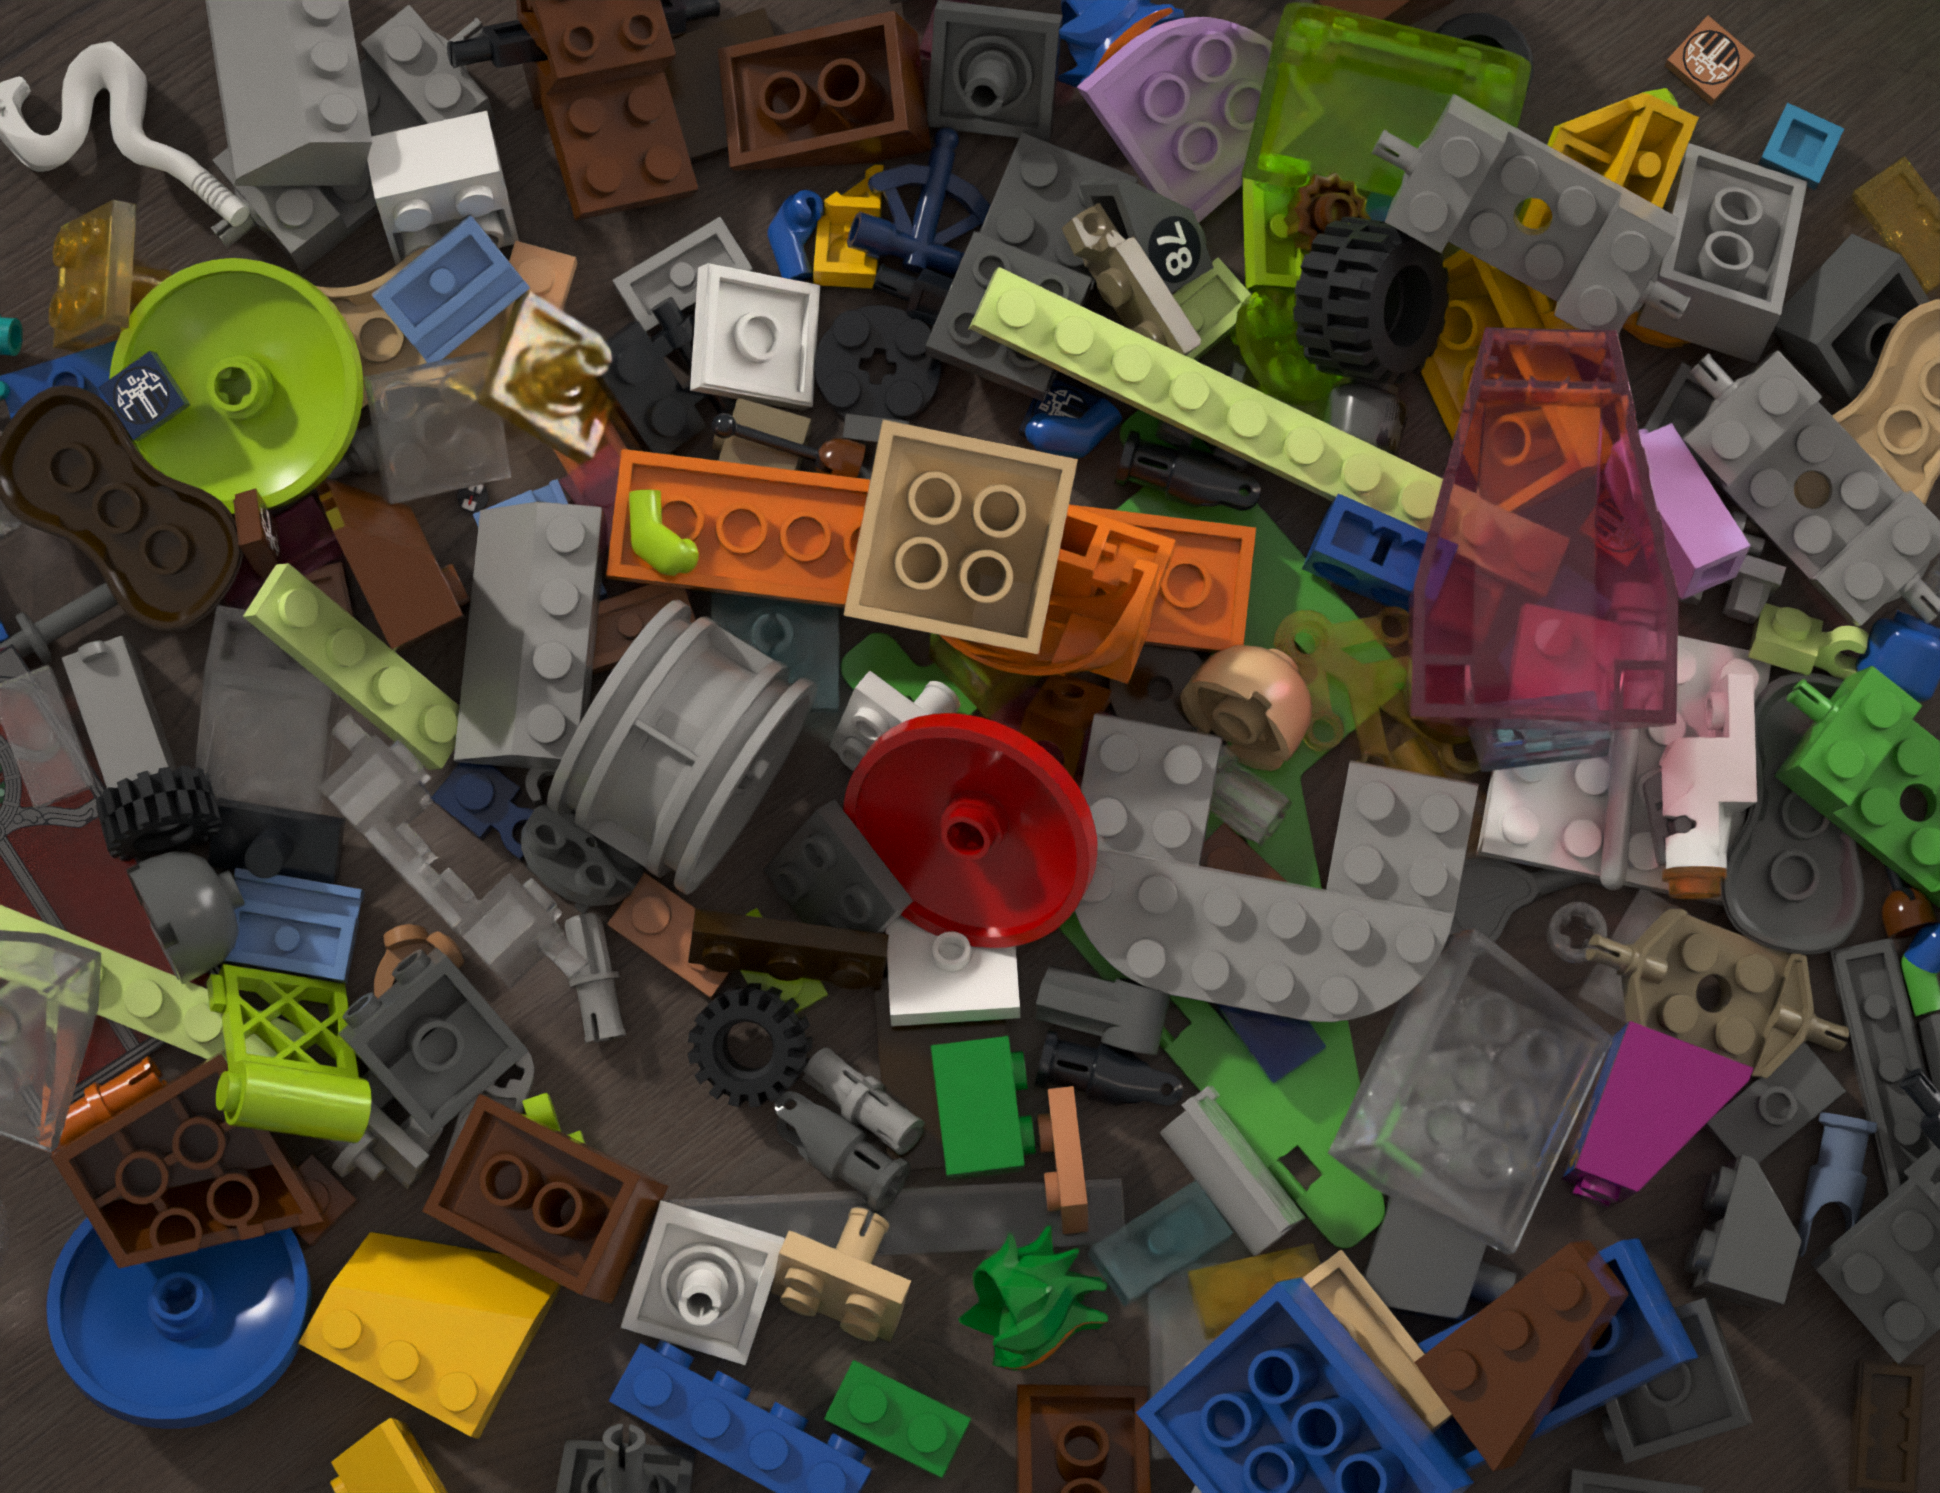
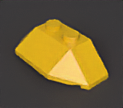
[1518,93,1699,354]

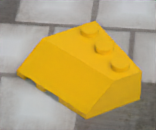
[299,1232,562,1439]

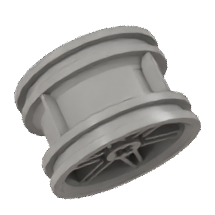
[547,600,817,895]

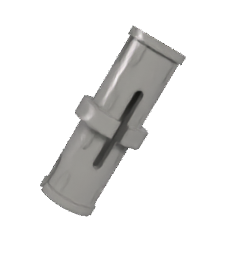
[802,1048,925,1155]

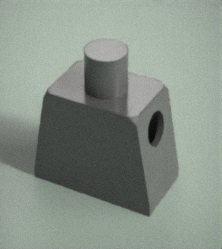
[1362,1182,1517,1323]

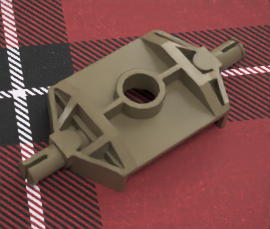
[1586,909,1849,1079]

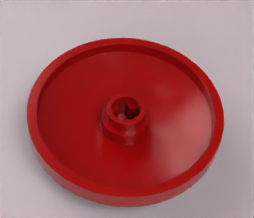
[843,713,1098,948]

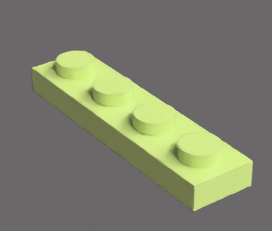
[243,563,459,770]

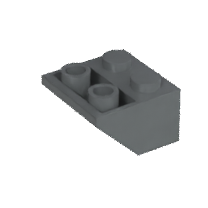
[1684,1154,1802,1312]

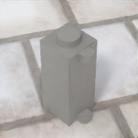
[62,636,177,788]

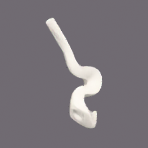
[0,41,250,227]

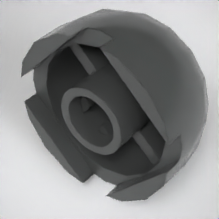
[125,852,245,984]

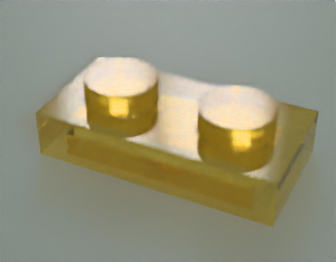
[1187,1243,1320,1340]

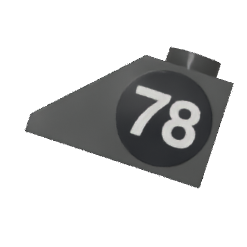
[1079,179,1214,293]

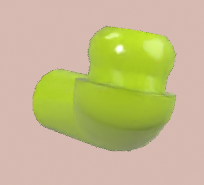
[629,490,699,576]

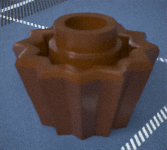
[1283,171,1371,254]

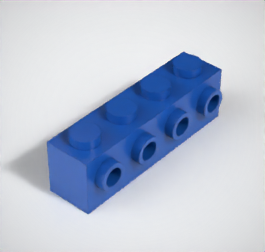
[609,1339,873,1493]

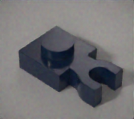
[431,763,534,862]

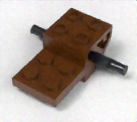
[447,0,720,221]

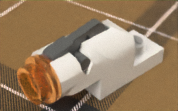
[1642,674,1757,899]

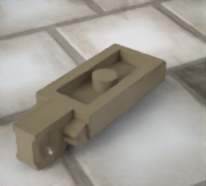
[1061,203,1201,356]

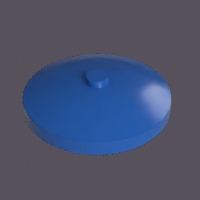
[46,1217,312,1429]

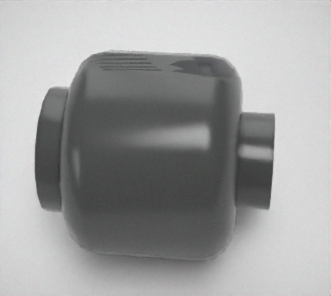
[1322,378,1409,457]

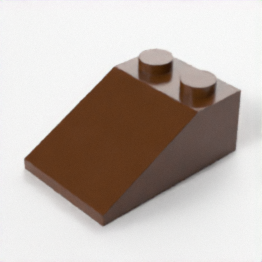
[718,10,931,171]
[422,1094,669,1304]
[1015,1384,1151,1493]

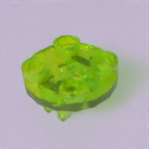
[1229,286,1343,406]

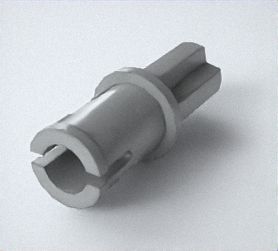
[565,913,626,1044]

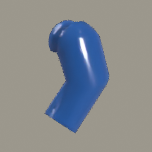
[767,190,824,282]

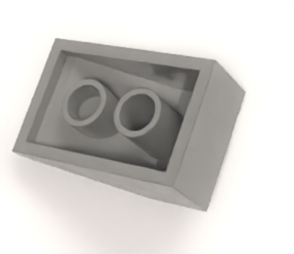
[1636,143,1807,364]

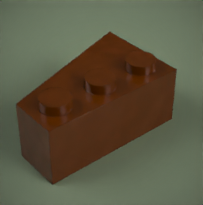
[1414,1240,1629,1472]

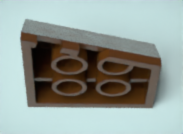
[315,478,471,653]
[50,1049,324,1268]

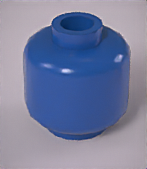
[1855,610,1940,702]

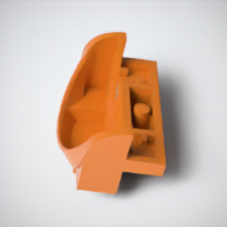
[940,505,1176,684]

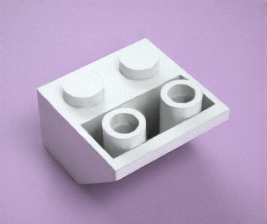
[367,111,519,265]

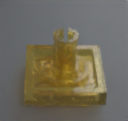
[48,200,172,352]
[477,291,613,465]

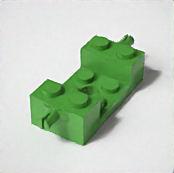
[1774,666,1940,908]

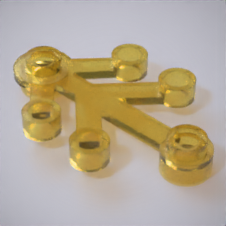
[1274,606,1494,775]

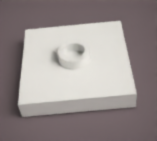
[690,263,820,411]
[886,915,1020,1026]

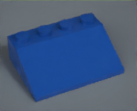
[1136,1277,1474,1493]

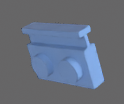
[372,214,530,368]
[223,868,365,984]

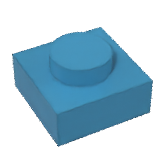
[1758,103,1844,190]

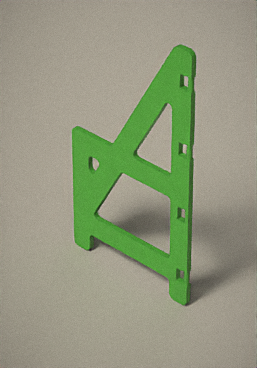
[841,410,1407,1249]

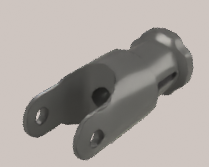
[774,1091,911,1212]

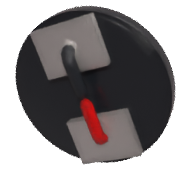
[457,481,489,512]

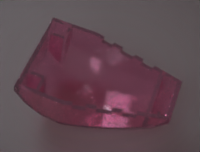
[1408,327,1678,732]

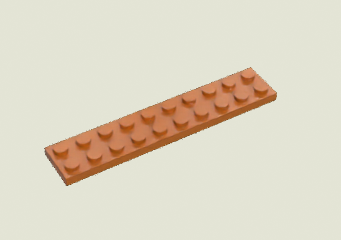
[606,449,1256,653]

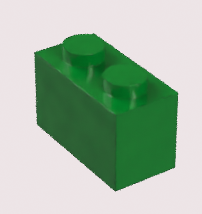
[931,1036,1036,1181]
[824,1360,972,1480]

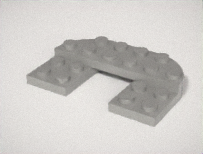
[1075,713,1479,1022]

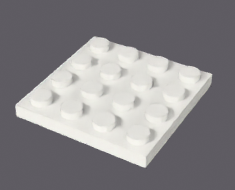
[1477,604,1771,906]

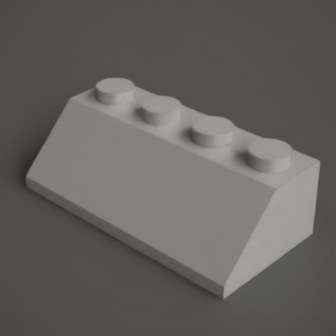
[205,0,372,186]
[454,502,608,771]

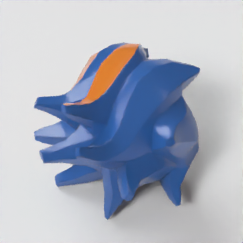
[1058,0,1185,88]

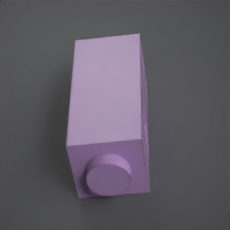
[1605,423,1751,600]

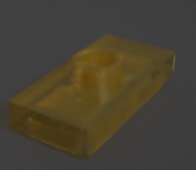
[1851,156,1940,295]

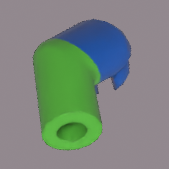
[1900,923,1940,1017]

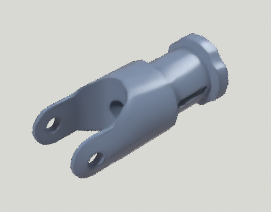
[1798,1112,1878,1257]

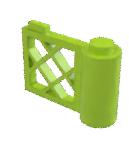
[207,964,371,1144]

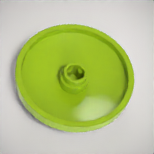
[109,258,364,514]

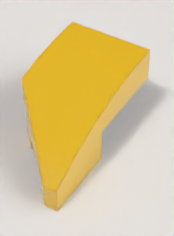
[813,164,884,289]

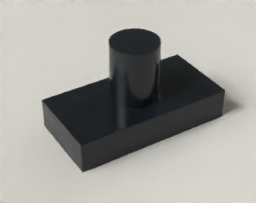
[208,798,345,885]

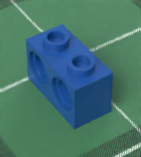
[1302,493,1455,620]

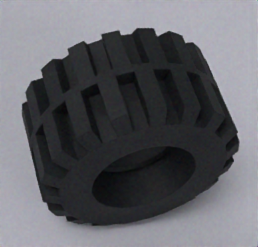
[1293,217,1449,385]

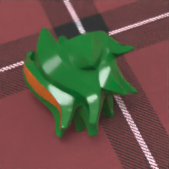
[958,1226,1108,1371]

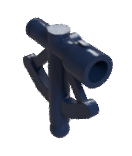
[847,127,991,276]

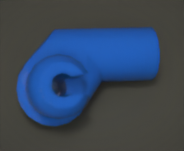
[1025,398,1122,459]

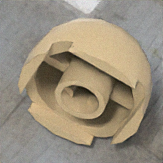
[1180,645,1312,771]

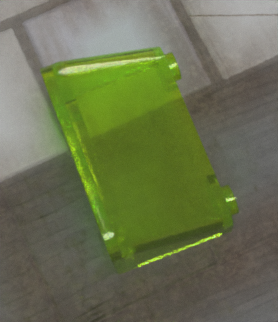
[1241,2,1532,197]

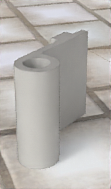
[1160,1086,1305,1257]

